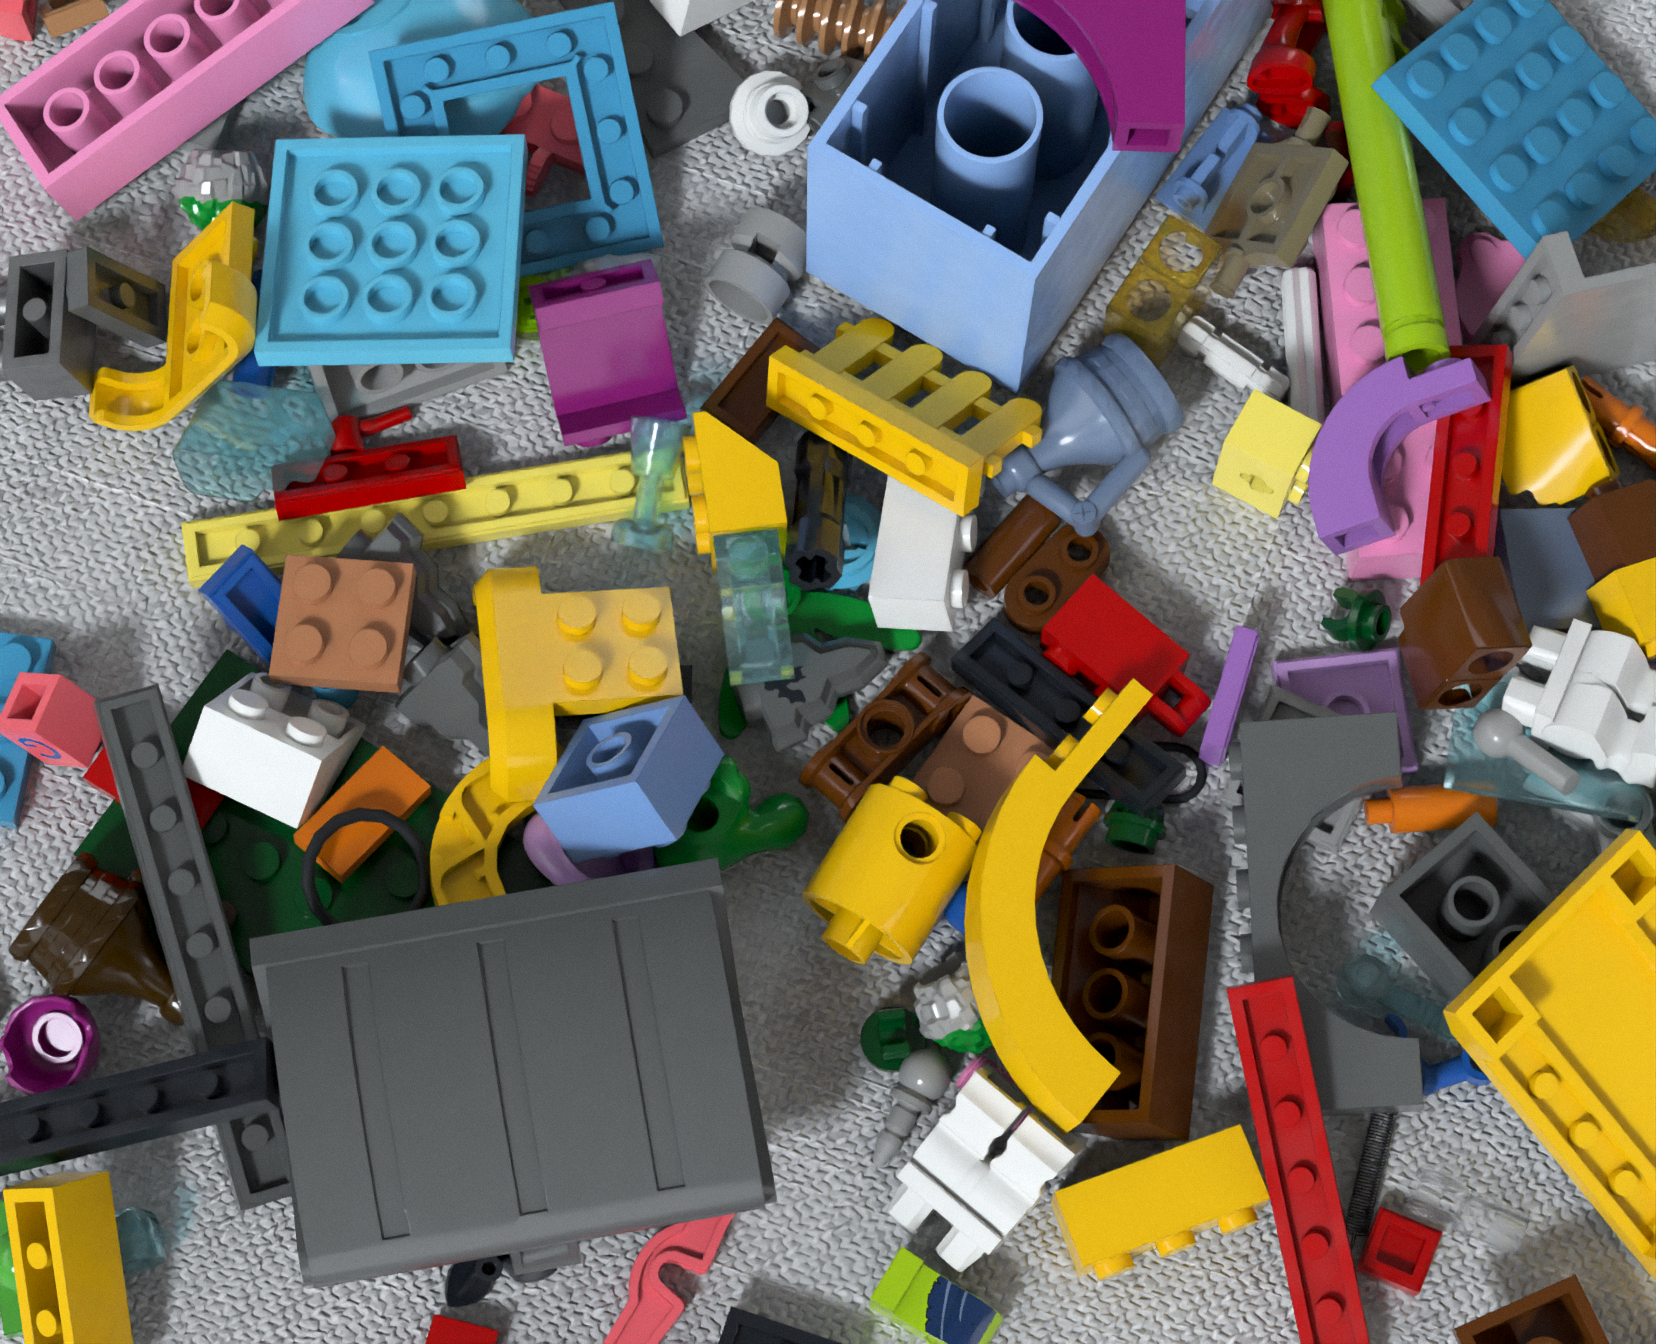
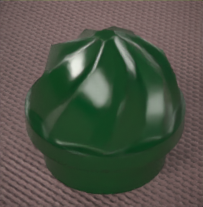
[1103,800,1168,855]

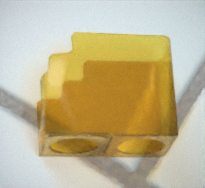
[1102,214,1224,369]

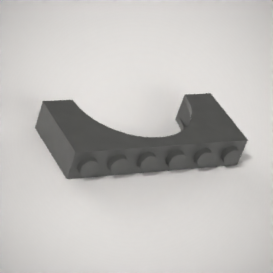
[1229,712,1425,1117]

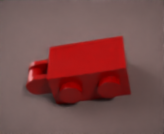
[1039,574,1211,737]

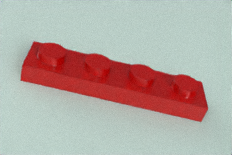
[1420,344,1513,586]

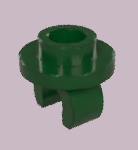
[1321,587,1392,652]
[860,1006,926,1073]

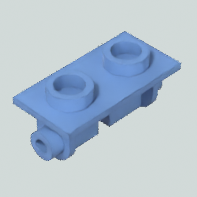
[1155,104,1275,232]

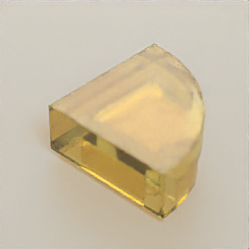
[1587,186,1656,243]

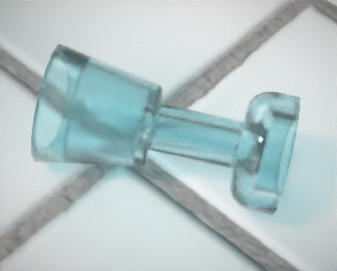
[610,415,692,551]

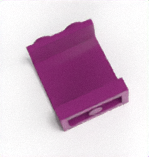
[528,259,687,447]

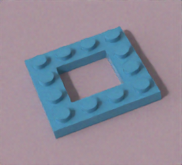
[368,1,665,277]

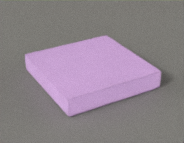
[1271,648,1418,776]

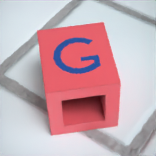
[0,672,103,768]

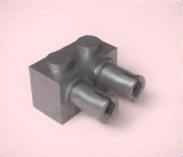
[0,249,96,401]

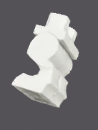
[1501,619,1656,788]
[887,1064,1087,1272]

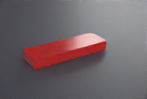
[271,435,466,521]

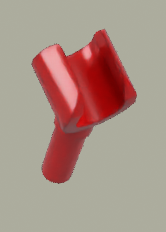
[328,405,412,456]

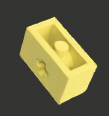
[1211,389,1322,519]

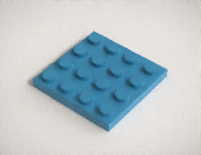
[1371,0,1656,260]

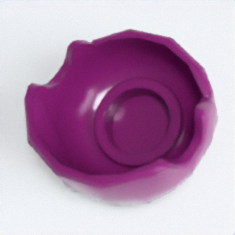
[0,994,101,1096]

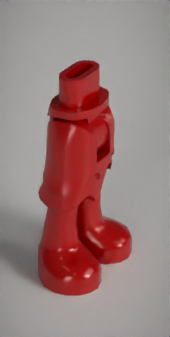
[1247,0,1331,129]

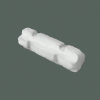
[1176,316,1290,402]

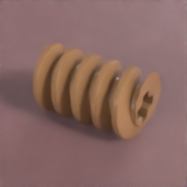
[773,0,907,62]

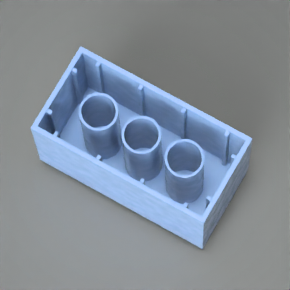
[806,0,1273,396]

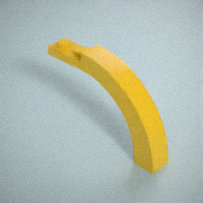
[964,678,1153,1136]

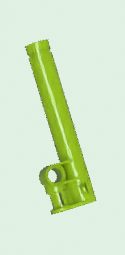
[1322,0,1451,375]

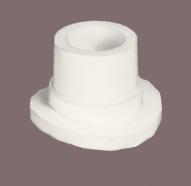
[729,71,811,156]

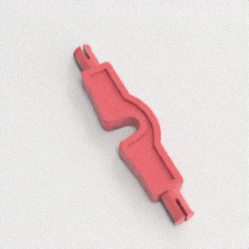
[603,1213,737,1344]

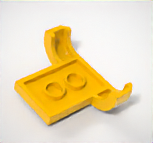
[88,201,258,431]
[472,566,683,802]

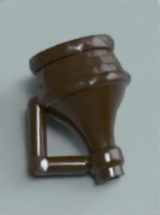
[8,851,237,1027]

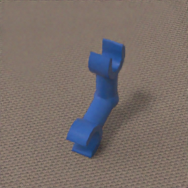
[1384,1013,1491,1096]

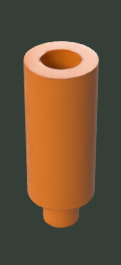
[1364,780,1497,834]

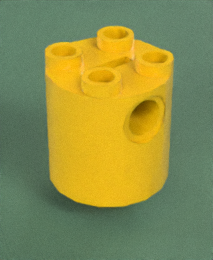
[802,776,982,965]

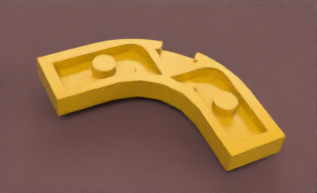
[430,739,564,906]

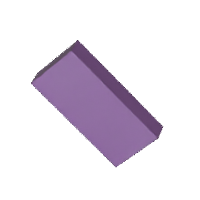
[1198,625,1260,767]

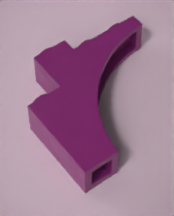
[1011,0,1186,153]

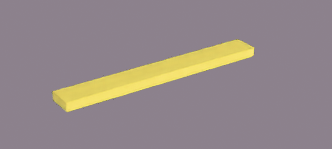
[181,443,690,589]

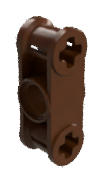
[798,651,972,824]

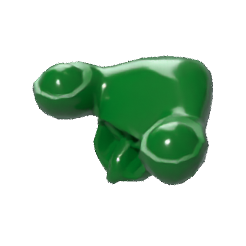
[652,755,809,871]

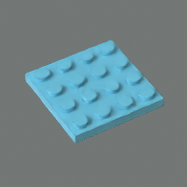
[254,134,528,366]

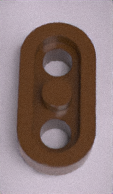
[1003,525,1110,635]

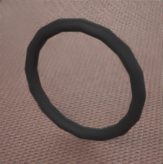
[301,808,431,926]

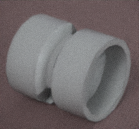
[704,206,807,324]

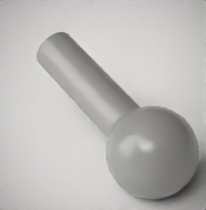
[1473,707,1580,796]

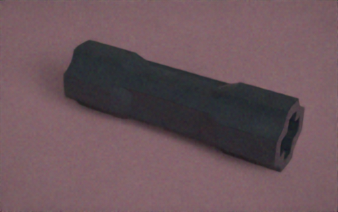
[784,430,853,591]

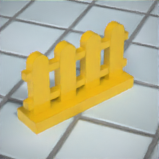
[766,318,1042,517]

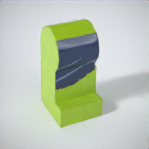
[869,1246,1004,1344]

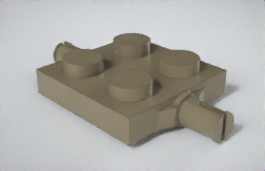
[1197,107,1349,299]

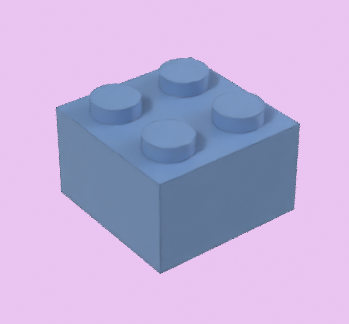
[533,695,725,863]

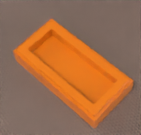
[293,746,431,884]

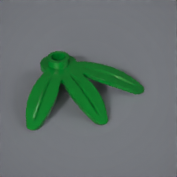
[718,563,922,740]

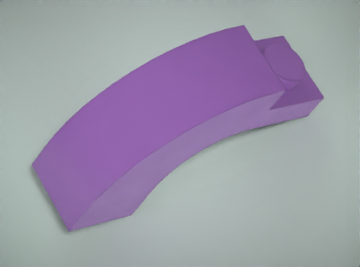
[1308,356,1492,555]

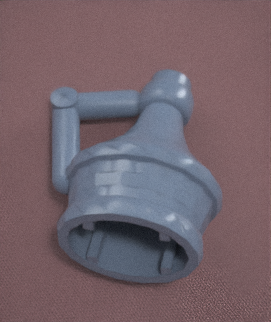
[990,332,1184,537]

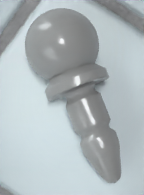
[873,1049,951,1167]

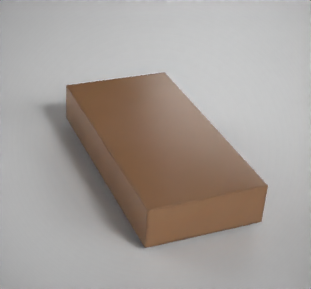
[38,0,109,39]

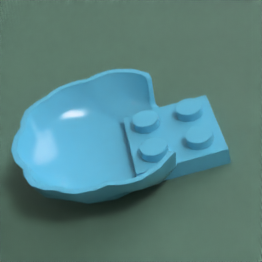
[303,0,537,138]

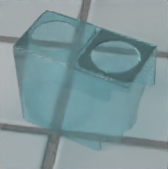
[172,380,336,502]

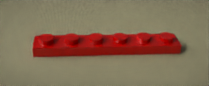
[1226,974,1371,1344]

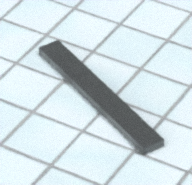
[92,684,292,1211]

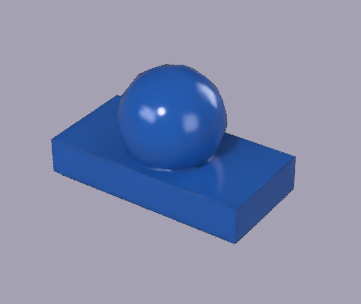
[198,544,282,667]

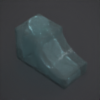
[713,528,795,686]

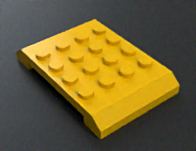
[1443,829,1656,1280]

